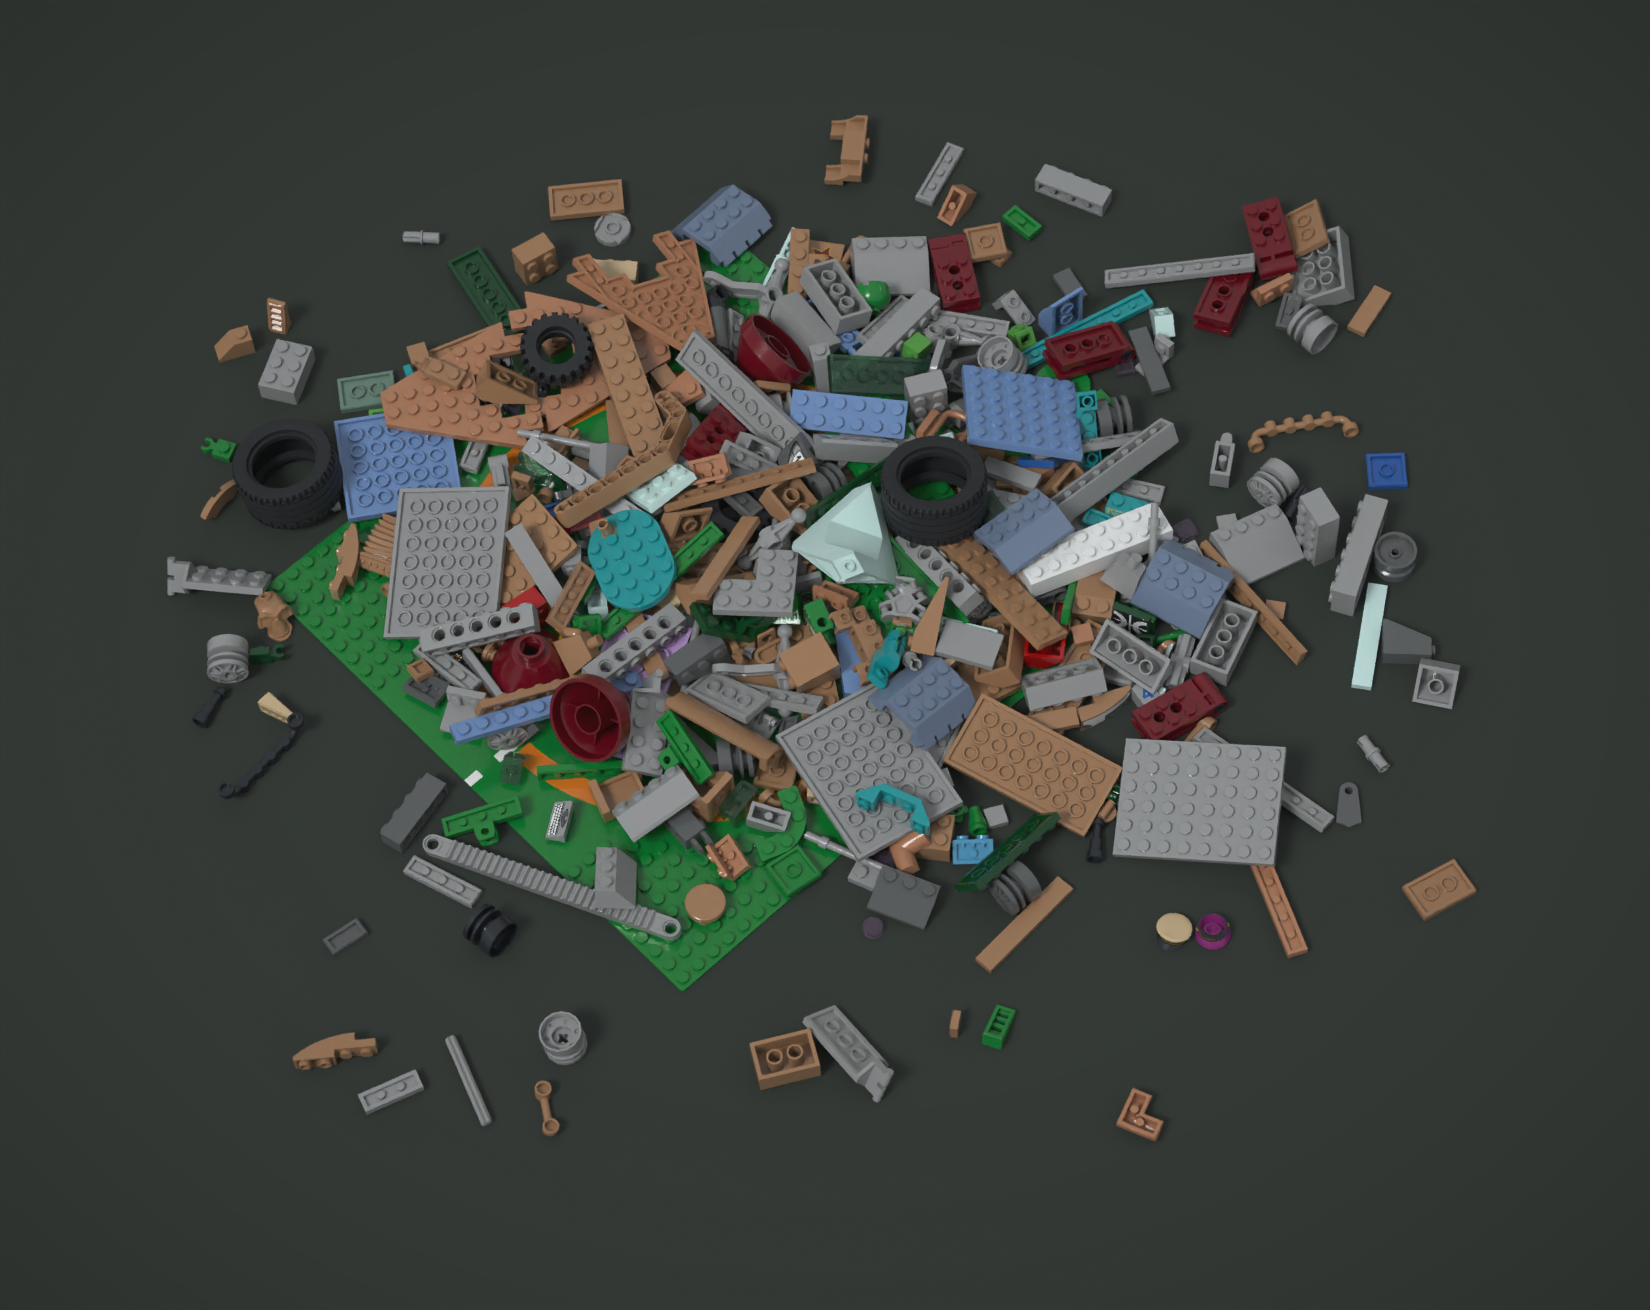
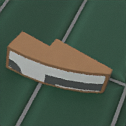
[1076,685,1131,731]

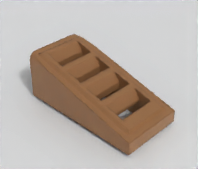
[267,298,291,334]

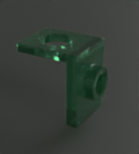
[500,751,529,785]

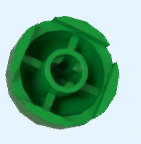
[856,281,891,316]

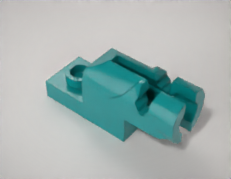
[866,630,907,690]

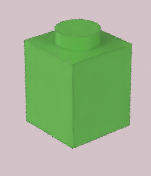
[901,332,932,366]

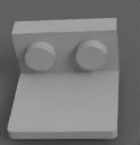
[440,685,487,733]

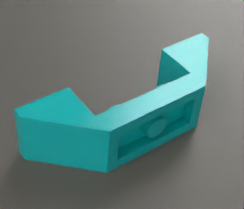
[1075,390,1102,469]
[855,783,930,836]

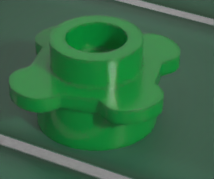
[947,805,968,823]

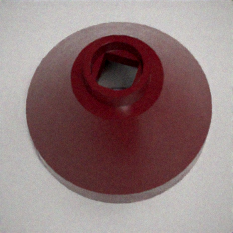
[736,313,812,385]
[492,630,578,694]
[550,674,631,763]

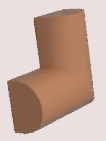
[888,831,931,875]
[1116,1088,1164,1142]

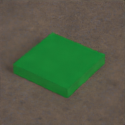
[765,844,822,898]

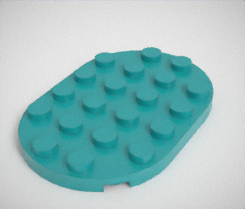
[588,510,677,612]

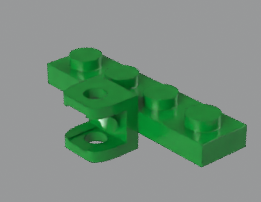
[656,710,716,786]
[441,795,524,848]

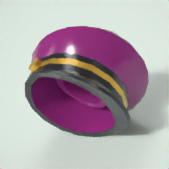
[1195,913,1231,950]

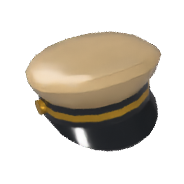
[1156,913,1193,952]

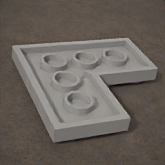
[713,549,799,617]

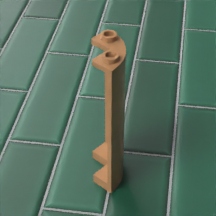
[665,692,787,772]

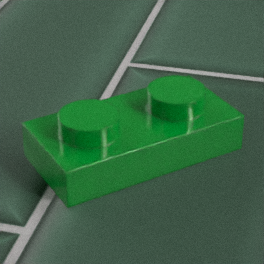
[1002,205,1042,241]

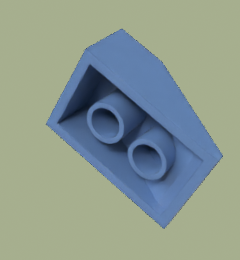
[1038,287,1083,336]

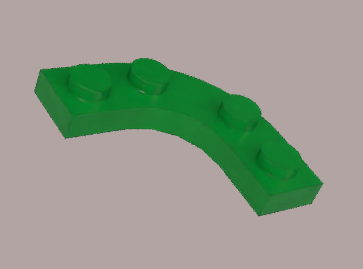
[754,785,806,863]

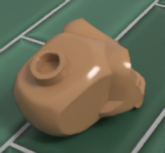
[254,591,294,642]

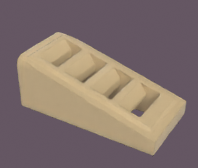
[258,692,293,724]

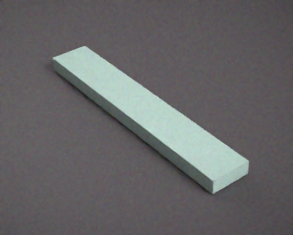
[1351,583,1388,691]

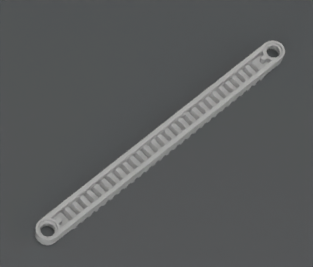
[422,834,682,941]

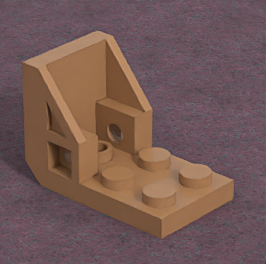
[681,766,736,823]

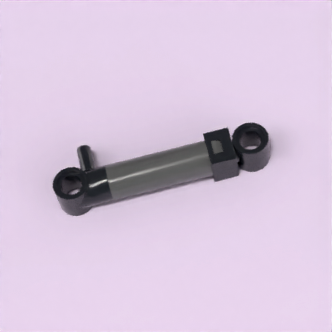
[706,285,737,363]

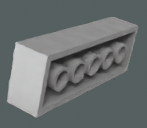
[1328,494,1388,616]

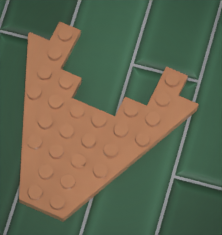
[566,230,715,351]
[508,291,671,434]
[380,322,544,449]

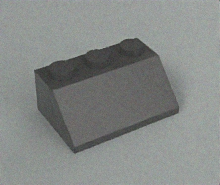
[866,864,940,930]

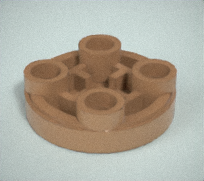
[685,884,726,926]

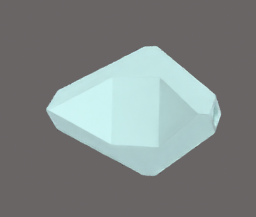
[792,482,898,585]

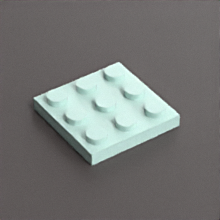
[625,462,697,514]

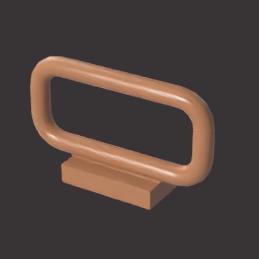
[915,409,967,443]

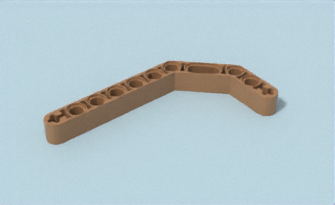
[554,390,692,528]

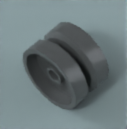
[1372,532,1417,583]

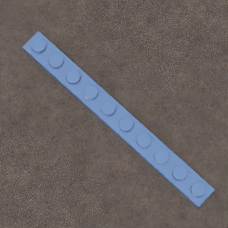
[449,670,643,745]

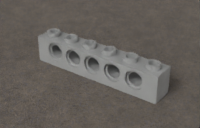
[894,536,984,616]
[581,602,686,684]
[419,603,540,658]

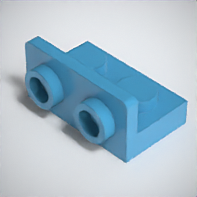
[952,835,993,864]

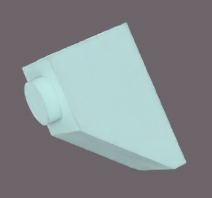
[1149,307,1175,340]

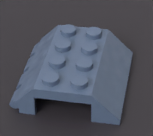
[671,185,772,267]
[972,488,1075,575]
[1130,539,1236,639]
[867,654,976,751]

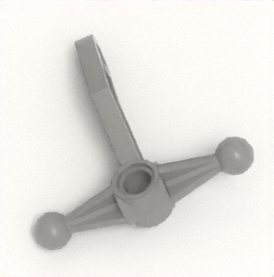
[703,258,789,319]
[918,323,989,372]
[737,508,806,571]
[712,624,793,717]

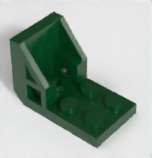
[689,602,775,643]

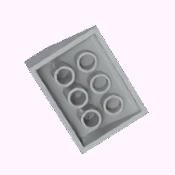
[1291,226,1355,307]
[849,236,930,296]
[1209,503,1305,585]

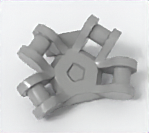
[878,576,931,625]

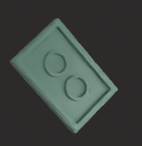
[337,370,395,414]

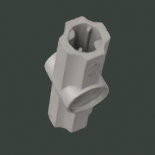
[1165,634,1195,691]

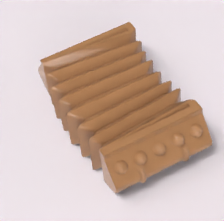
[358,513,397,578]

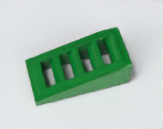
[982,1004,1016,1050]

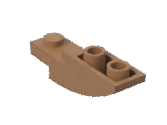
[329,523,361,601]
[293,1032,378,1070]

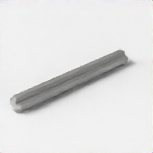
[445,1035,492,1126]

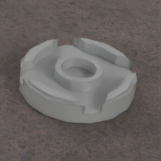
[594,213,631,247]

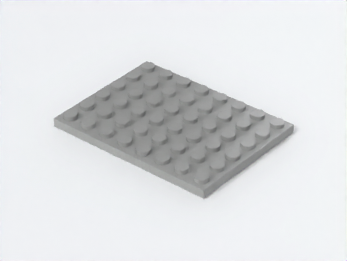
[384,486,512,639]
[775,683,963,863]
[1113,738,1287,867]

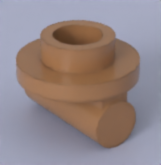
[1097,800,1117,822]

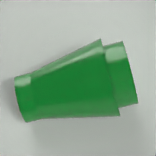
[968,806,988,837]

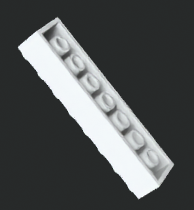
[1017,501,1173,597]

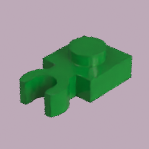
[201,438,238,463]

